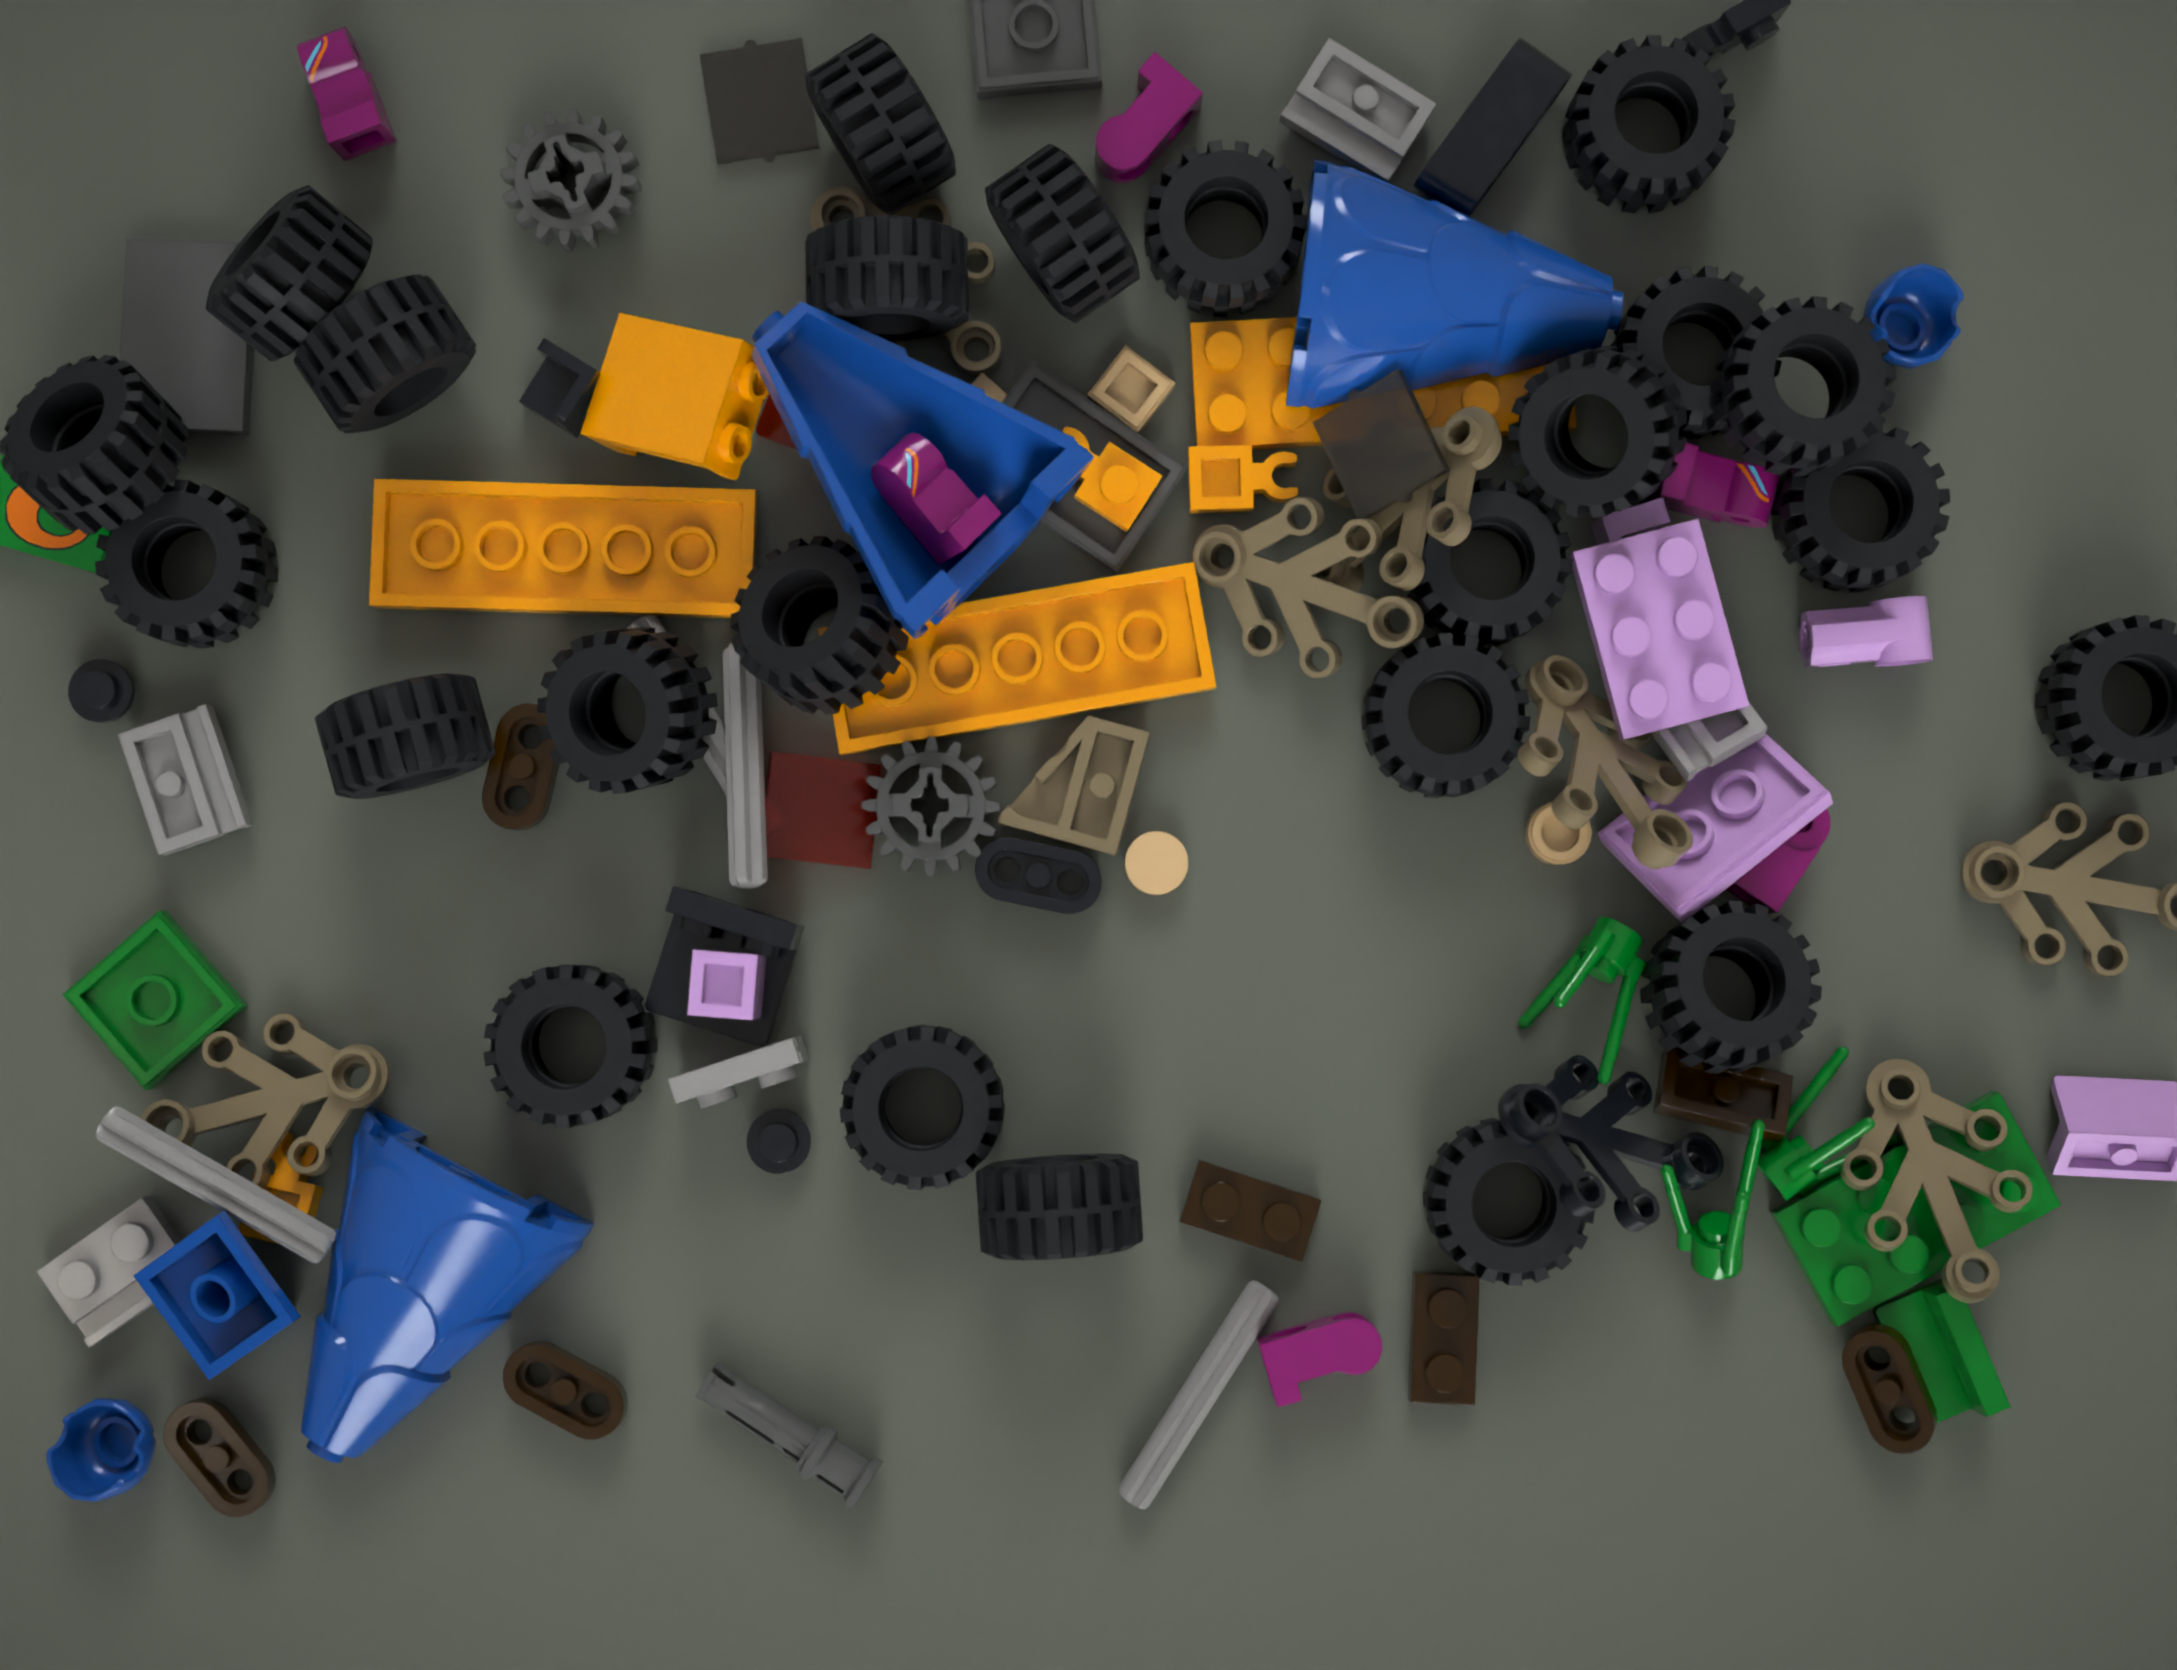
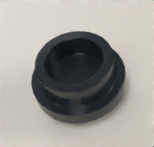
[68,659,135,723]
[747,1109,811,1174]

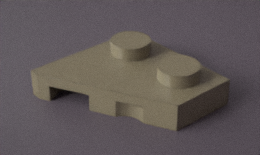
[998,716,1151,856]

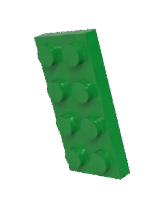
[1769,1091,2061,1327]

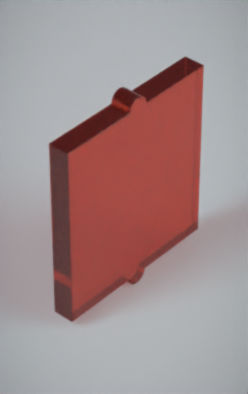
[765,751,881,869]

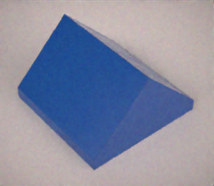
[133,1211,301,1380]

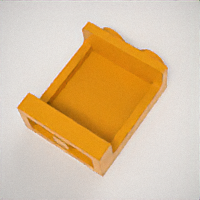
[580,313,769,480]

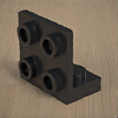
[645,886,805,1046]

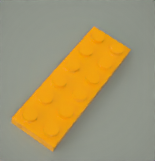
[1189,317,1576,449]
[369,479,758,618]
[817,562,1217,755]

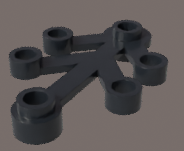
[1498,1055,1724,1232]

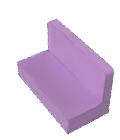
[2046,1075,2177,1181]

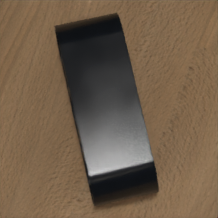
[1413,38,1572,217]

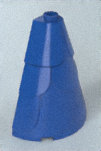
[1286,160,1623,409]
[751,301,1094,639]
[301,1106,595,1463]

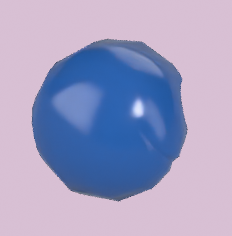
[1863,263,1964,369]
[46,1398,156,1502]

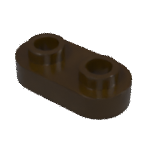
[482,703,559,830]
[1842,1324,1937,1454]
[503,1341,628,1440]
[163,1398,276,1517]

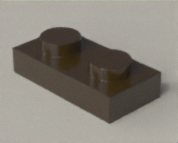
[1653,1047,1793,1143]
[1179,1159,1321,1262]
[1408,1271,1480,1406]

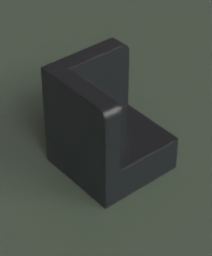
[519,338,600,438]

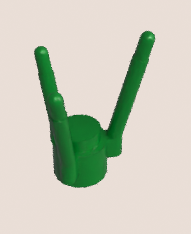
[1518,916,1647,1085]
[1757,1046,1898,1201]
[1661,1119,1765,1280]

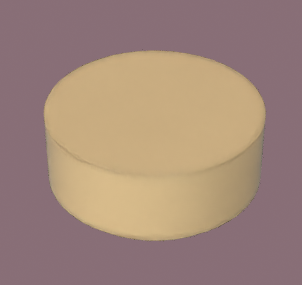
[1525,802,1592,865]
[1125,831,1189,895]

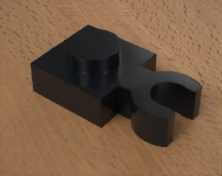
[1681,0,1791,58]

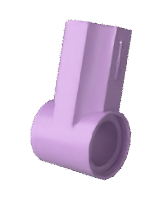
[1798,596,1933,667]

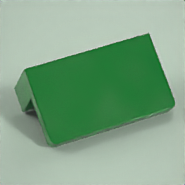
[1873,1279,2011,1423]

